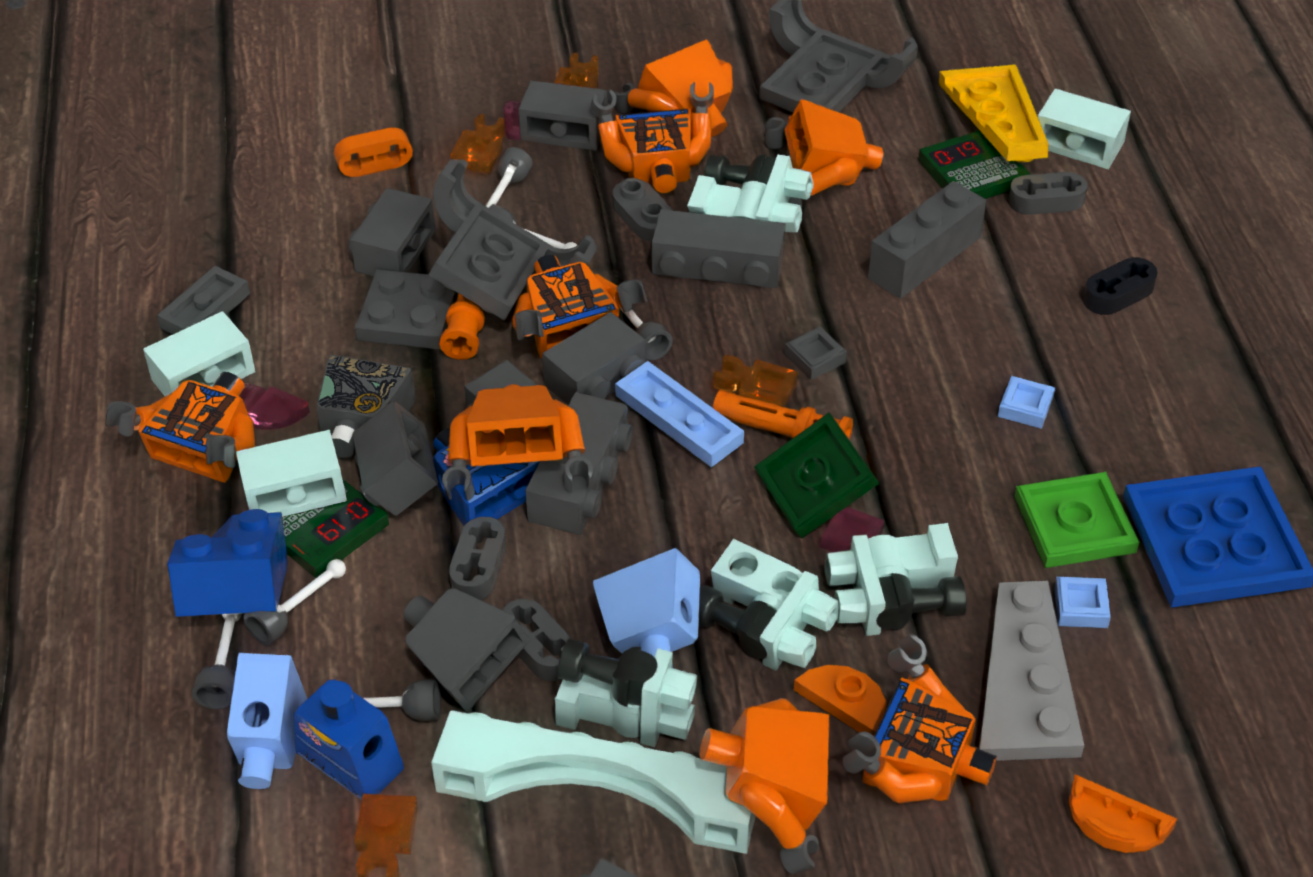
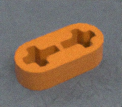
[334,127,413,177]

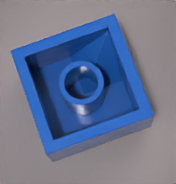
[167,509,288,617]

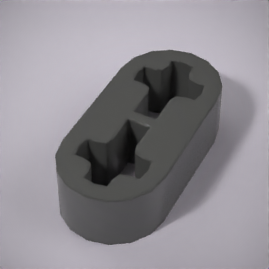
[1008,172,1088,215]
[449,517,506,600]
[503,599,571,681]

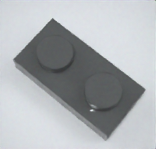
[157,266,250,334]

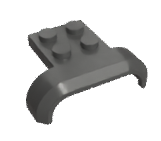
[760,0,918,112]
[429,159,598,320]

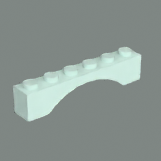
[431,710,755,854]

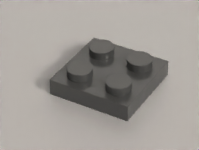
[355,269,458,349]

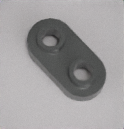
[613,178,673,241]

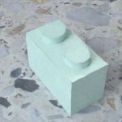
[1038,88,1131,170]
[143,311,255,396]
[236,430,347,517]

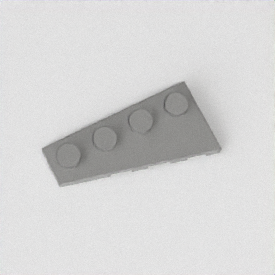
[979,581,1084,761]

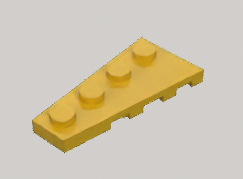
[939,65,1049,162]

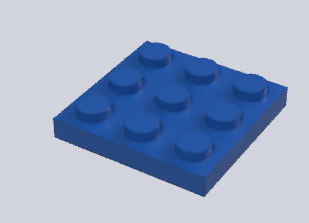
[1123,466,1313,608]

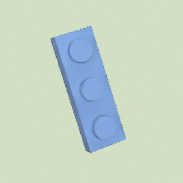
[615,361,744,467]

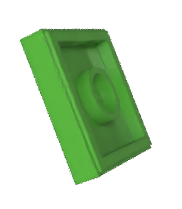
[1014,472,1139,568]

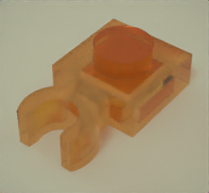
[554,52,599,89]
[450,114,505,173]
[713,355,798,407]
[354,793,418,877]

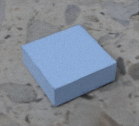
[998,376,1055,429]
[1054,577,1111,628]

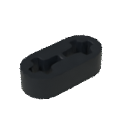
[1083,257,1158,315]

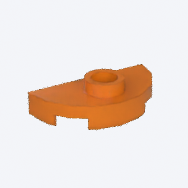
[793,665,887,736]
[1069,774,1177,853]

